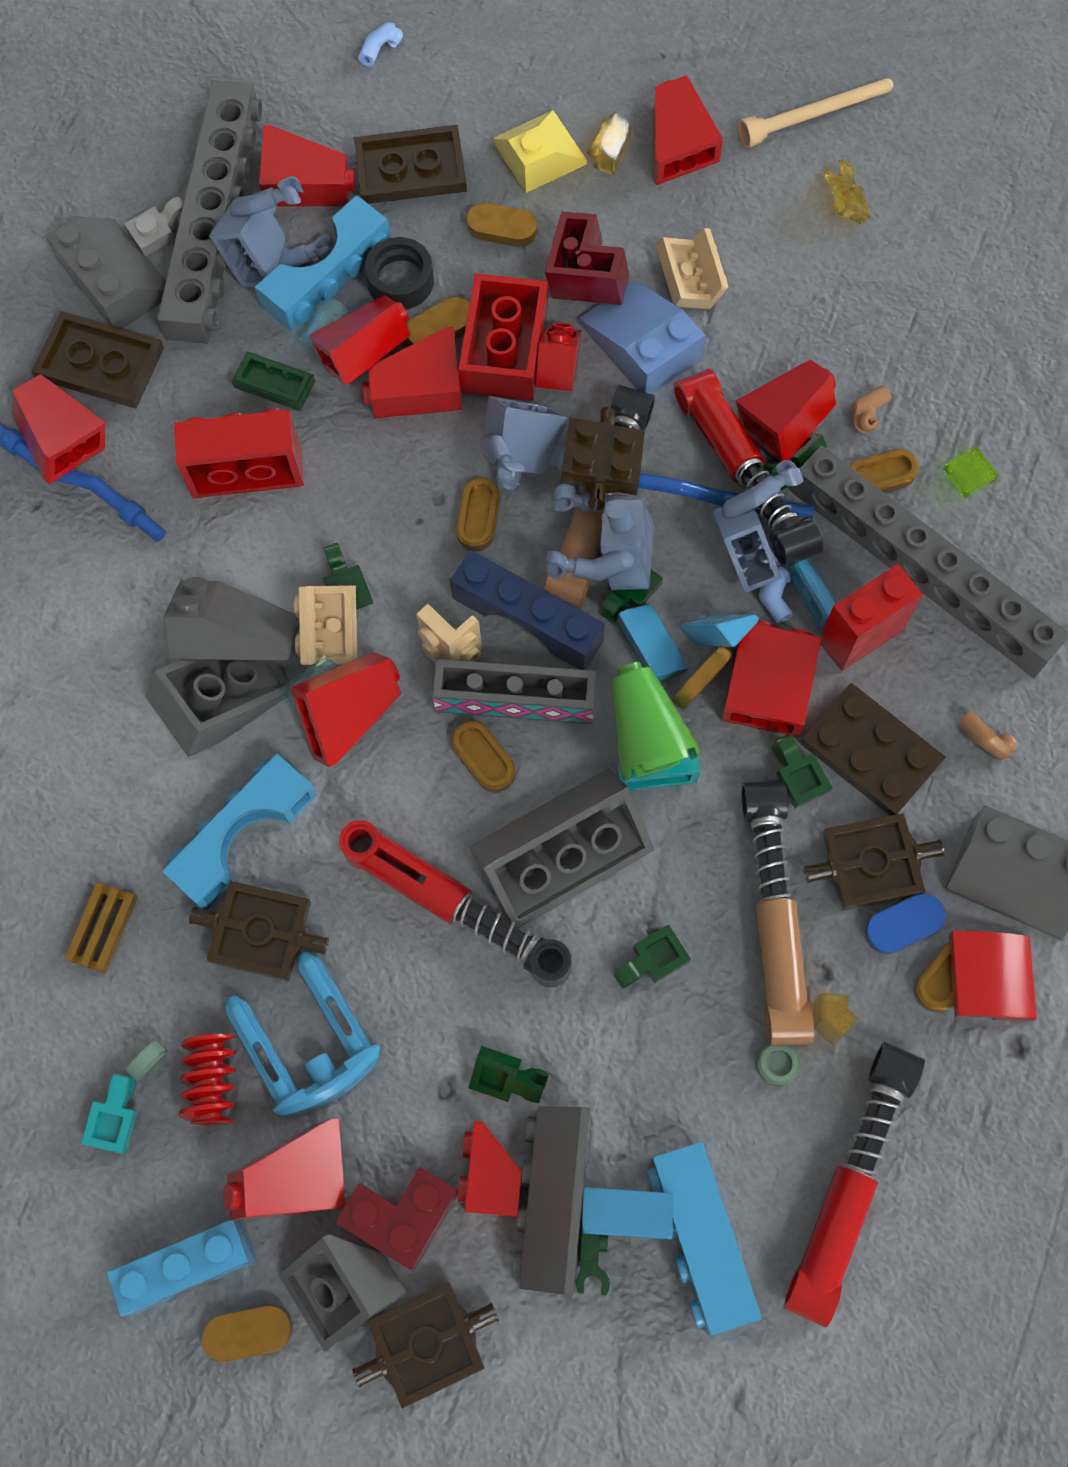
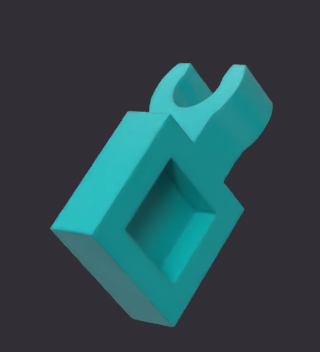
[81,1074,138,1154]

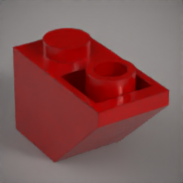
[535,322,582,391]
[458,1121,522,1218]

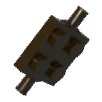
[560,407,645,510]
[804,813,944,910]
[189,881,329,981]
[352,1282,499,1409]

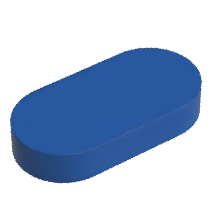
[865,894,946,954]

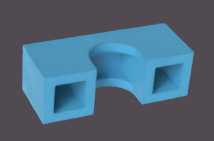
[107,1220,258,1317]

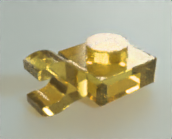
[824,159,871,224]

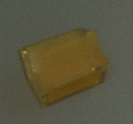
[586,112,631,174]
[813,993,858,1045]

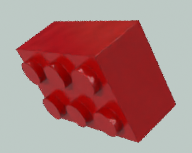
[458,273,548,401]
[174,409,304,499]

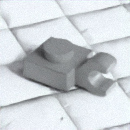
[125,197,184,256]

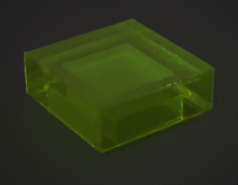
[943,446,999,498]

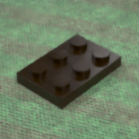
[354,125,467,204]
[31,311,164,409]
[800,683,946,816]

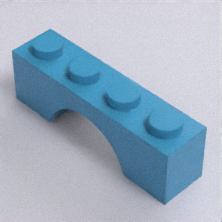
[255,195,391,332]
[162,754,317,910]

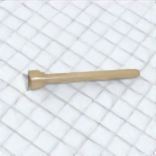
[738,78,893,148]

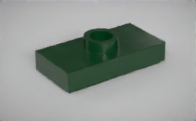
[232,351,315,411]

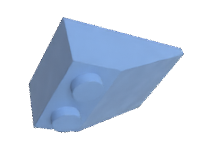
[578,281,706,394]

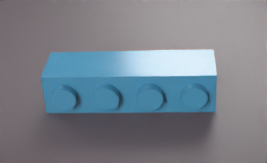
[646,1141,762,1336]

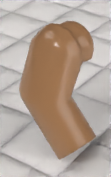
[852,385,892,434]
[959,712,1017,760]

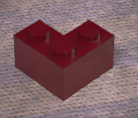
[545,211,629,305]
[335,1167,458,1270]

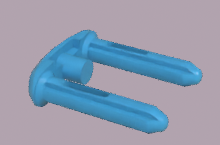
[225,951,380,1118]

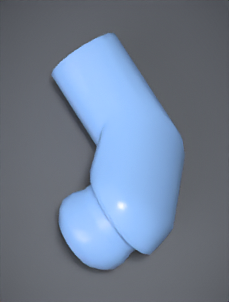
[358,22,403,67]
[759,567,793,625]

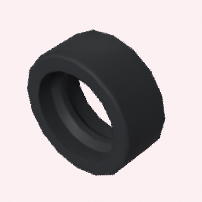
[364,237,434,310]

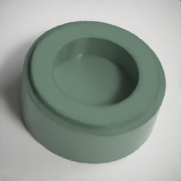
[126,1040,168,1082]
[756,1044,801,1086]

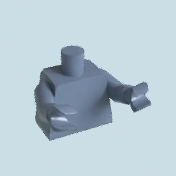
[209,176,333,287]
[480,396,582,494]
[713,460,822,593]
[546,484,655,590]

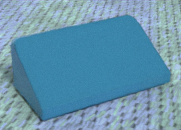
[787,558,837,632]
[617,604,688,683]
[679,614,759,647]
[581,1187,673,1240]

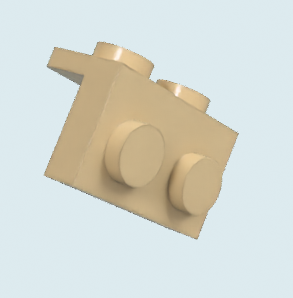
[656,228,728,309]
[294,586,357,665]
[416,604,482,663]

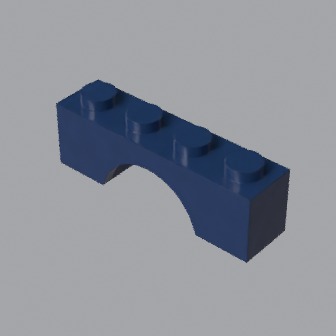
[450,550,605,670]

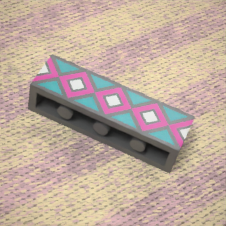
[432,659,596,724]

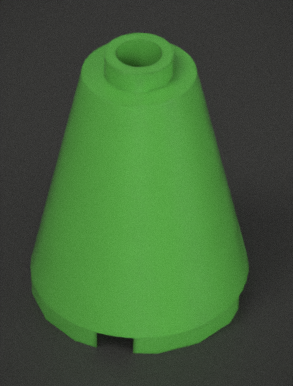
[611,661,702,781]

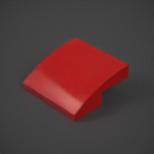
[949,931,1037,1020]

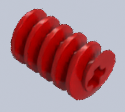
[178,1033,236,1125]

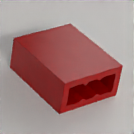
[820,564,923,671]
[721,620,822,738]

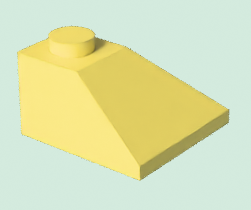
[493,110,587,193]

